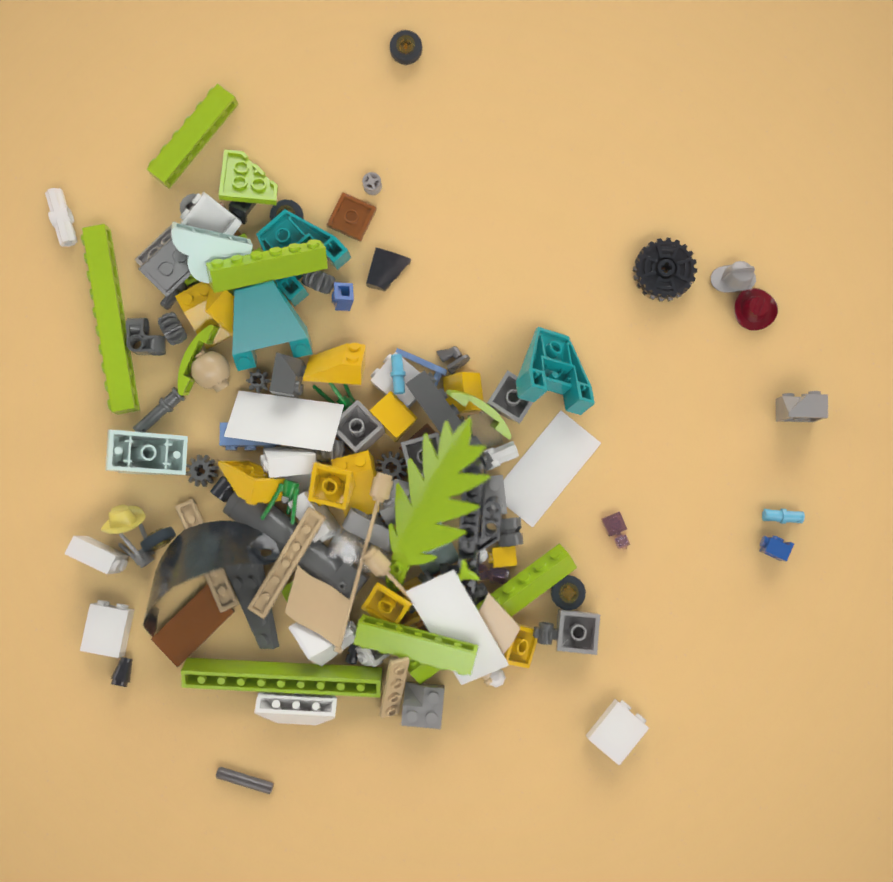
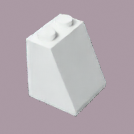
[288,621,357,666]

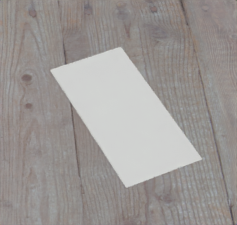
[224,391,344,452]
[504,411,601,527]
[406,570,509,685]

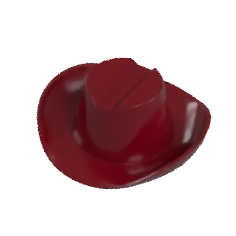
[734,288,778,331]

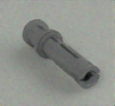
[133,387,186,432]

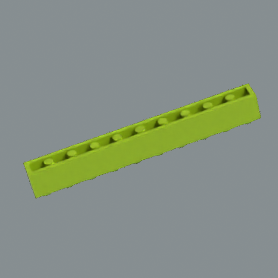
[81,224,140,415]
[408,543,577,684]
[181,658,383,697]

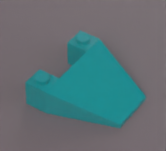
[256,209,351,306]
[232,280,313,371]
[516,327,595,415]

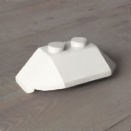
[255,692,337,725]

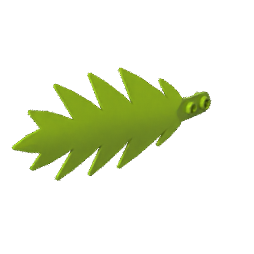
[385,418,490,592]

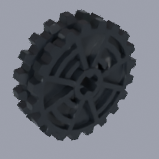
[633,238,697,302]

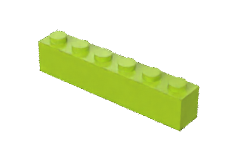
[147,83,239,189]
[206,240,328,293]
[354,615,479,676]

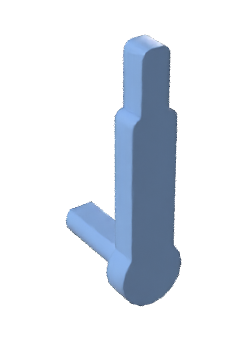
[395,348,448,387]

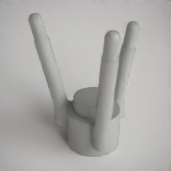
[118,523,155,568]

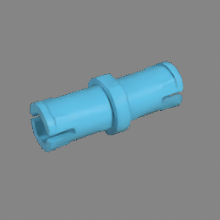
[390,354,406,395]
[762,509,805,524]

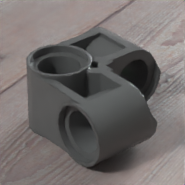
[126,318,166,356]

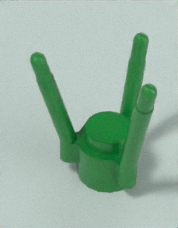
[312,383,356,413]
[261,479,300,524]

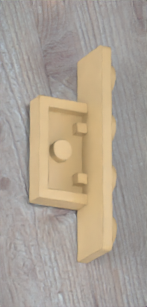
[379,656,410,718]

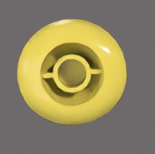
[101,505,145,534]

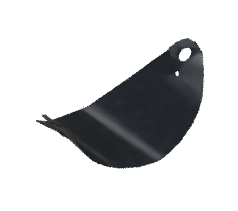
[143,520,280,638]

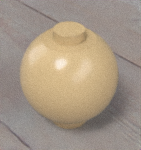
[191,350,230,392]

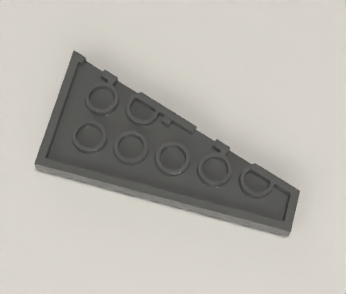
[224,545,279,649]

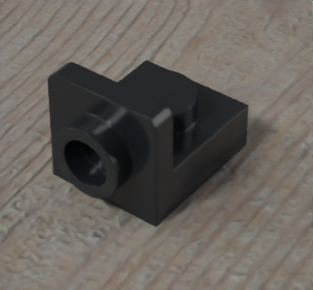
[229,201,257,225]

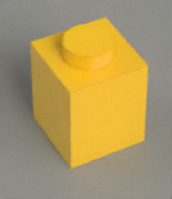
[488,546,517,568]

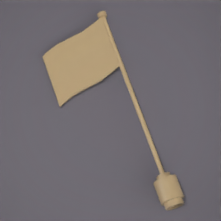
[285,472,394,653]
[361,547,520,686]

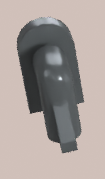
[436,346,470,375]

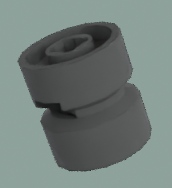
[498,517,524,547]

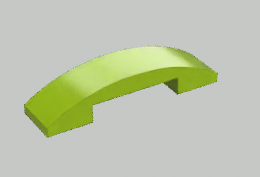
[178,324,220,396]
[445,390,512,440]

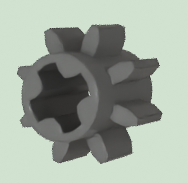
[246,369,271,393]
[465,582,488,605]
[533,622,558,645]

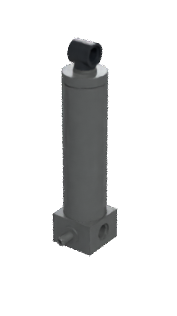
[210,476,370,600]

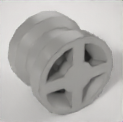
[362,172,382,195]

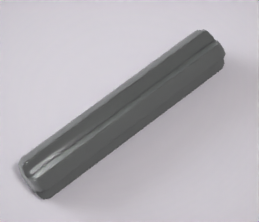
[216,767,274,794]

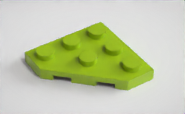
[219,149,278,205]

